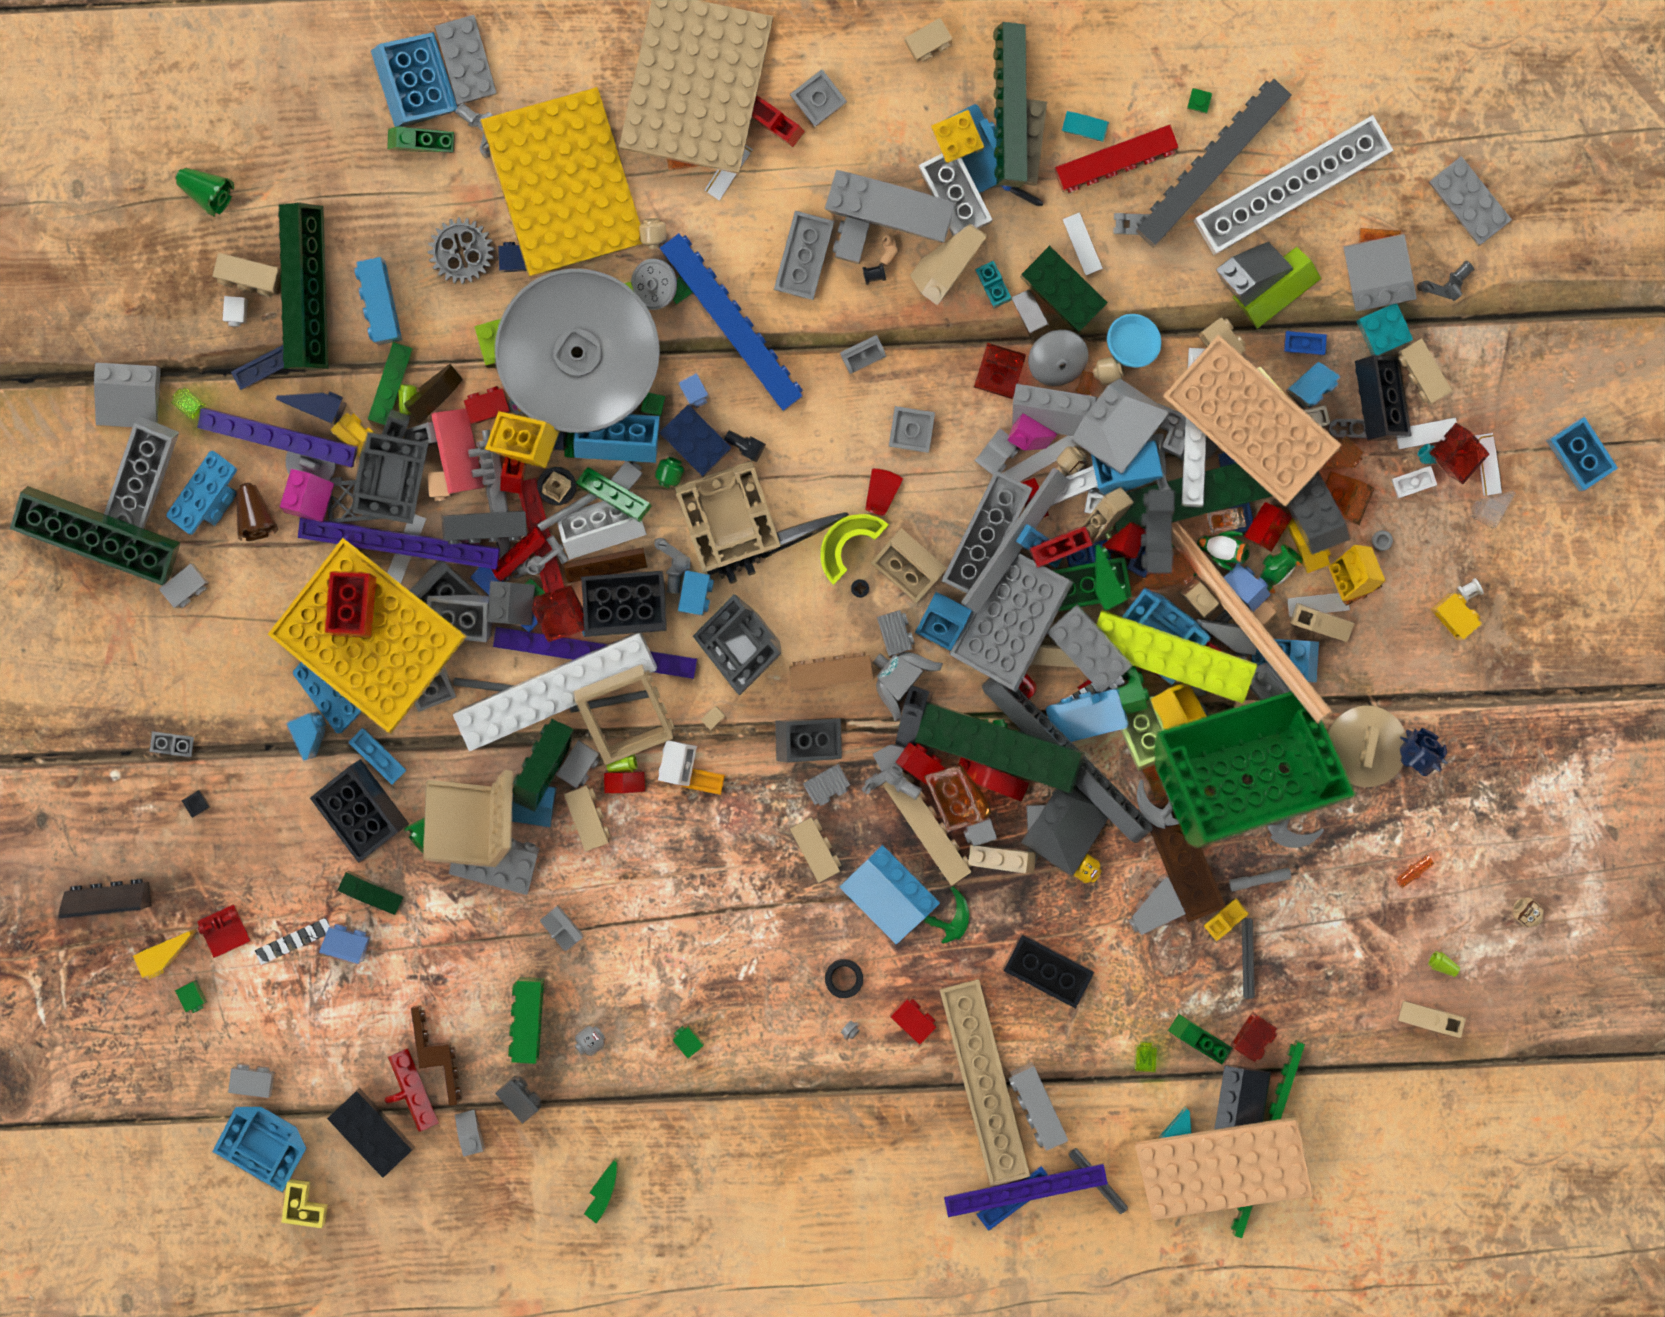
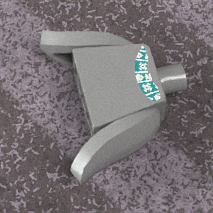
[873,652,943,722]

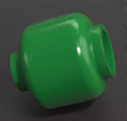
[655,457,684,488]

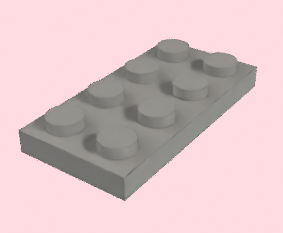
[435,15,497,105]
[1428,156,1512,246]
[774,211,834,300]
[1047,604,1132,693]

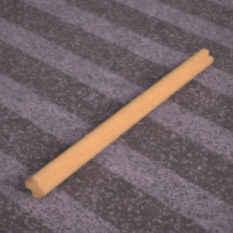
[1171,521,1332,723]

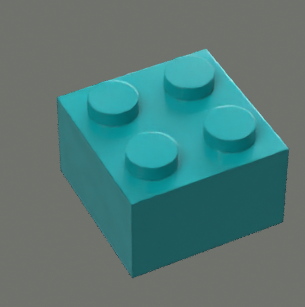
[1356,303,1413,356]

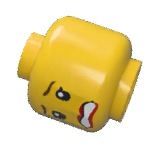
[1073,854,1102,883]

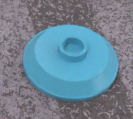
[1107,314,1161,368]

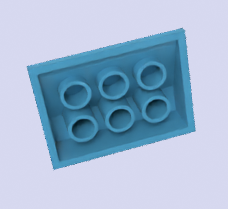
[371,32,458,127]
[839,844,940,944]

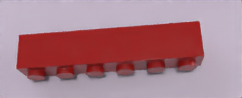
[1054,125,1179,194]

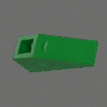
[387,127,454,153]
[1095,545,1129,611]
[1168,1014,1233,1065]

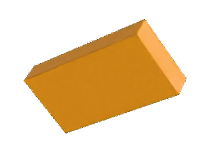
[681,768,725,795]

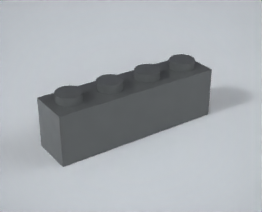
[441,511,527,544]

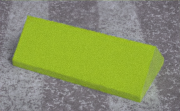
[1232,247,1322,329]

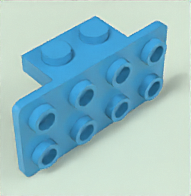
[944,104,997,193]
[166,450,237,535]
[293,662,362,734]
[1046,689,1129,742]

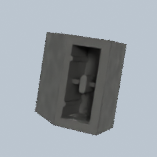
[495,1075,542,1124]

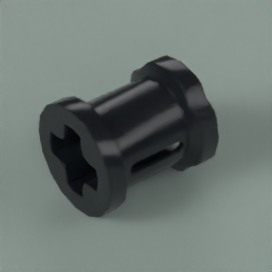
[862,263,886,285]
[851,579,869,598]

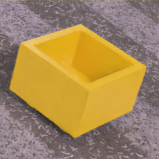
[1430,593,1482,640]
[1151,683,1207,729]

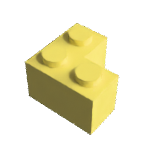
[281,1179,328,1228]

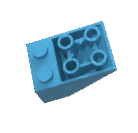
[1286,362,1340,408]
[1091,441,1164,495]
[1252,639,1319,682]

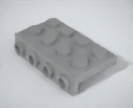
[449,838,540,895]

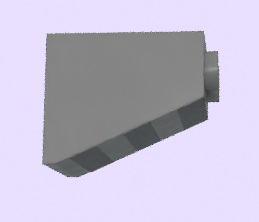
[1128,874,1186,935]

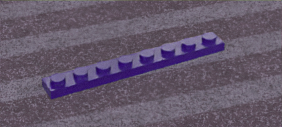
[197,407,358,467]
[944,1163,1108,1217]

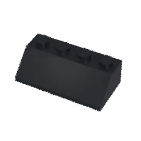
[1355,355,1412,441]
[1214,1065,1271,1130]

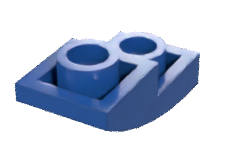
[1067,539,1112,567]

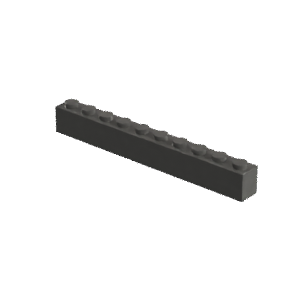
[1135,79,1292,248]

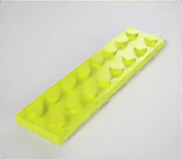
[1097,610,1257,703]

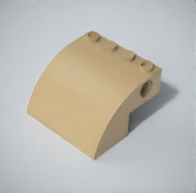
[675,460,781,573]

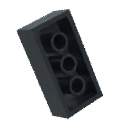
[1002,933,1095,1009]
[327,1088,415,1178]

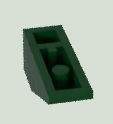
[337,871,404,915]

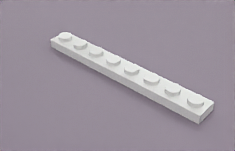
[1182,348,1206,507]

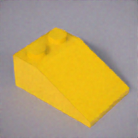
[485,411,559,468]
[133,928,197,979]

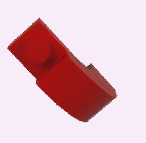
[954,757,1029,802]

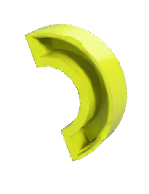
[820,514,889,585]

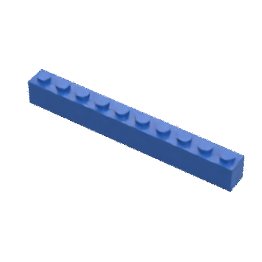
[660,233,803,412]

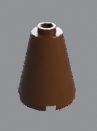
[236,483,278,541]

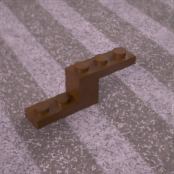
[411,1005,462,1106]

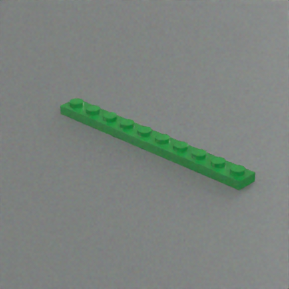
[1231,1040,1305,1238]

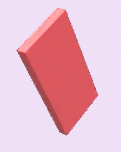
[431,408,484,494]

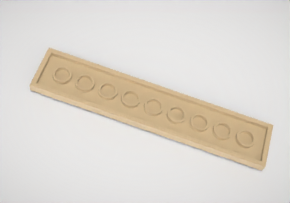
[940,979,1030,1187]

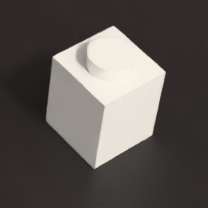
[223,296,248,327]

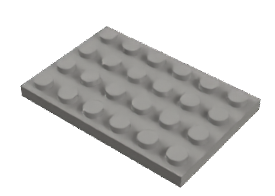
[949,553,1073,691]

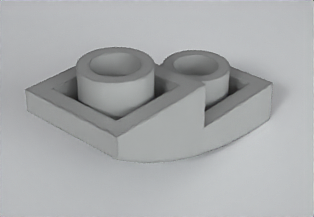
[149,731,194,757]

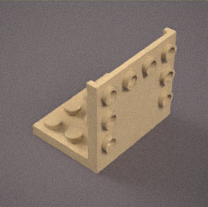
[423,770,513,867]

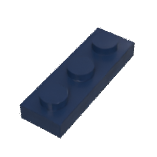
[231,345,284,391]

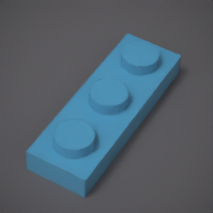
[1016,524,1063,569]
[348,728,407,785]

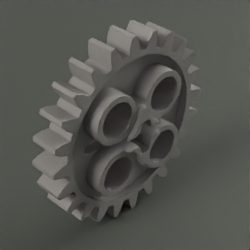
[428,217,494,284]

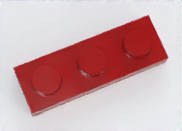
[492,527,545,582]

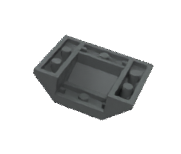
[352,432,428,524]
[693,594,782,695]
[1021,785,1108,877]

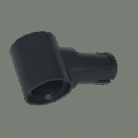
[724,430,766,463]

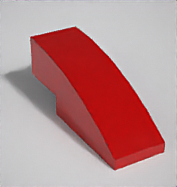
[752,95,805,147]

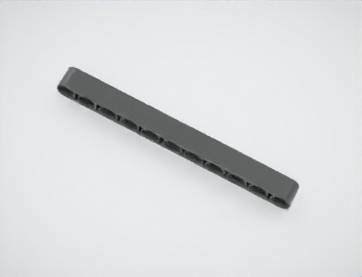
[982,678,1152,843]

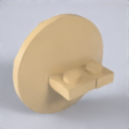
[1328,706,1407,787]

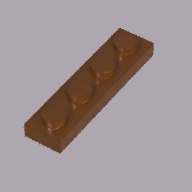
[563,547,648,583]

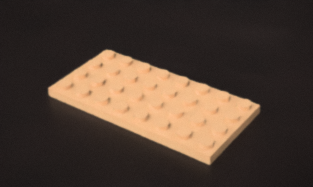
[1163,335,1341,506]
[1135,1117,1313,1220]

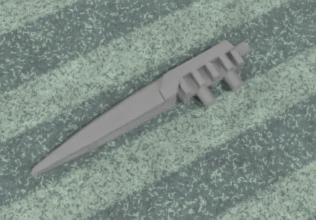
[468,430,510,582]

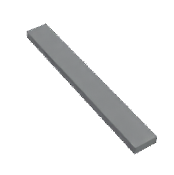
[962,468,1069,614]

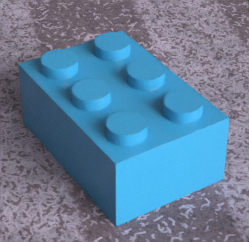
[1546,417,1618,492]

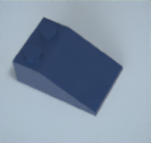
[276,391,347,425]

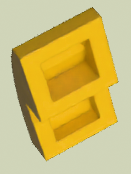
[1204,898,1249,941]

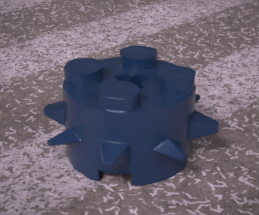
[1400,728,1448,777]

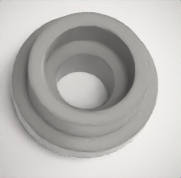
[841,1021,860,1040]

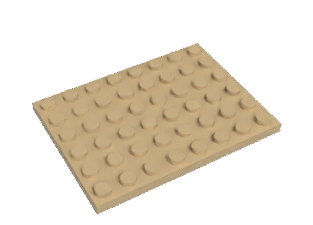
[619,0,773,174]

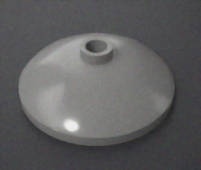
[1028,330,1088,386]

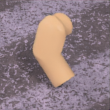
[879,235,898,266]

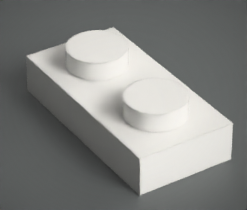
[1391,466,1437,498]

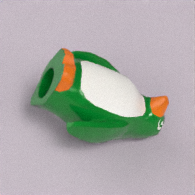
[1197,531,1250,571]
[1259,544,1303,594]

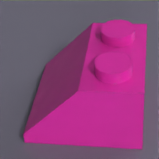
[280,469,334,522]

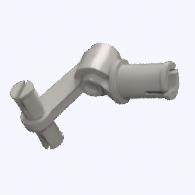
[455,103,494,158]
[511,535,569,579]
[654,538,690,593]
[862,765,922,800]

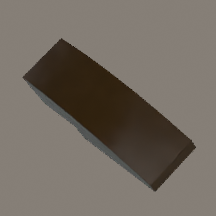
[404,364,463,423]

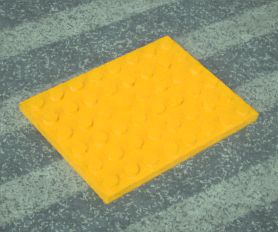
[480,87,643,277]
[267,538,467,734]

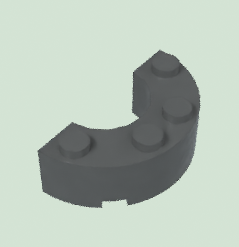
[1141,490,1174,573]

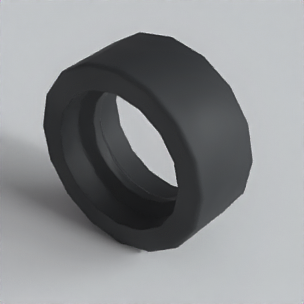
[537,467,577,506]
[825,959,863,998]

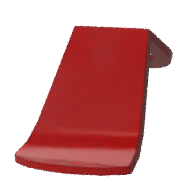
[865,468,903,516]

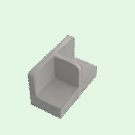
[540,905,584,951]

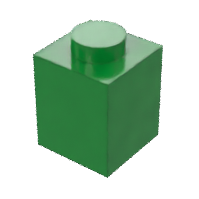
[175,980,207,1013]
[673,1025,704,1059]

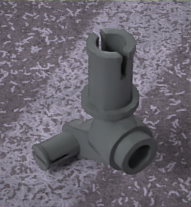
[1417,261,1475,301]

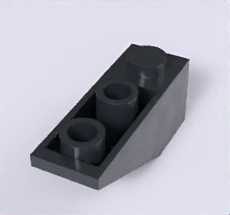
[895,685,934,747]

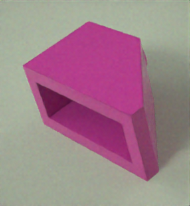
[1008,413,1057,451]

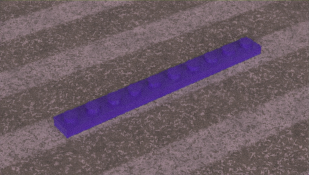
[298,517,500,569]
[493,627,697,679]

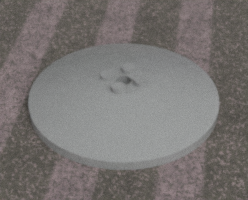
[495,269,659,433]

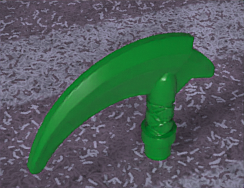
[924,886,969,944]

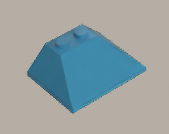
[1122,588,1210,685]
[212,1107,306,1192]

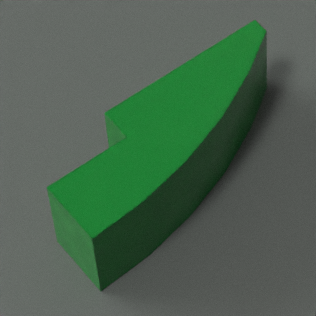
[584,1158,618,1224]

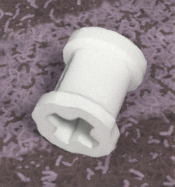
[1457,578,1484,602]

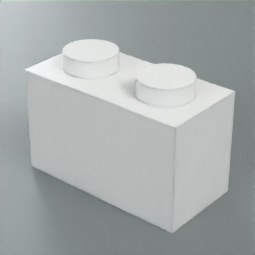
[658,741,697,786]

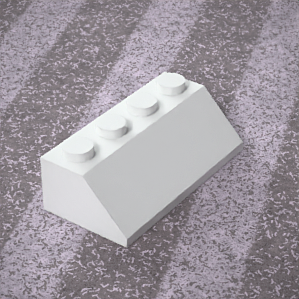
[557,491,647,560]

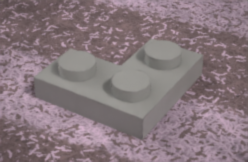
[1158,403,1186,457]

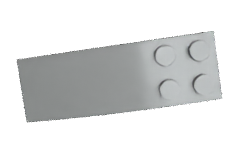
[825,169,956,243]
[104,417,179,529]
[942,471,1032,593]

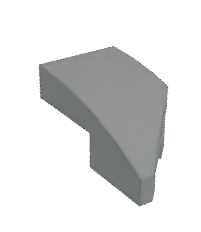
[873,744,905,771]

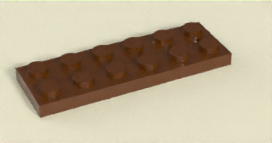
[1150,799,1226,923]

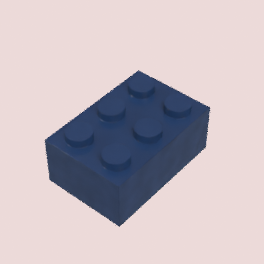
[659,404,732,477]

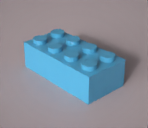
[354,257,402,345]
[574,414,659,463]

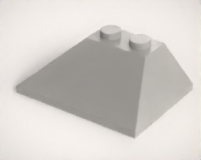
[1072,379,1170,474]

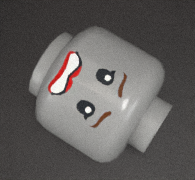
[575,1026,605,1056]

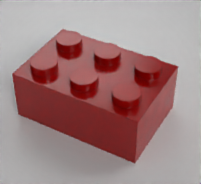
[324,572,377,638]

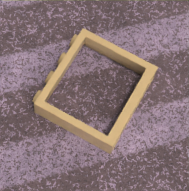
[573,664,675,765]

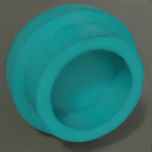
[1417,444,1438,464]

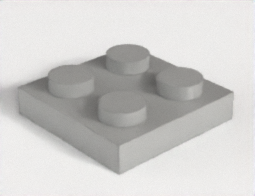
[790,69,847,127]
[889,406,935,453]

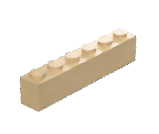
[882,771,971,886]

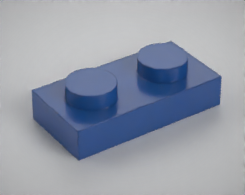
[1284,331,1327,355]

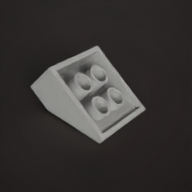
[1343,234,1417,311]
[94,363,161,427]

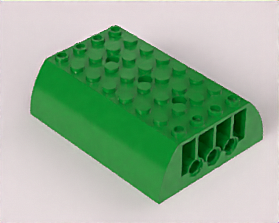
[1154,691,1355,847]

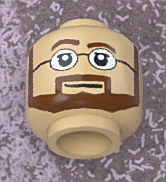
[1057,446,1087,476]
[1513,897,1544,928]

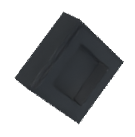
[182,790,210,818]

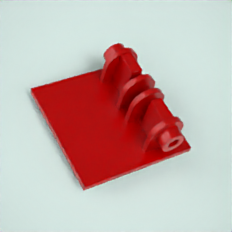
[197,904,251,958]

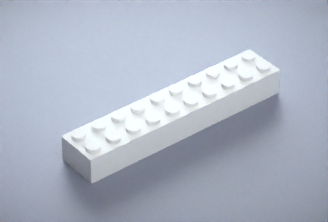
[1193,115,1393,255]
[453,633,657,752]

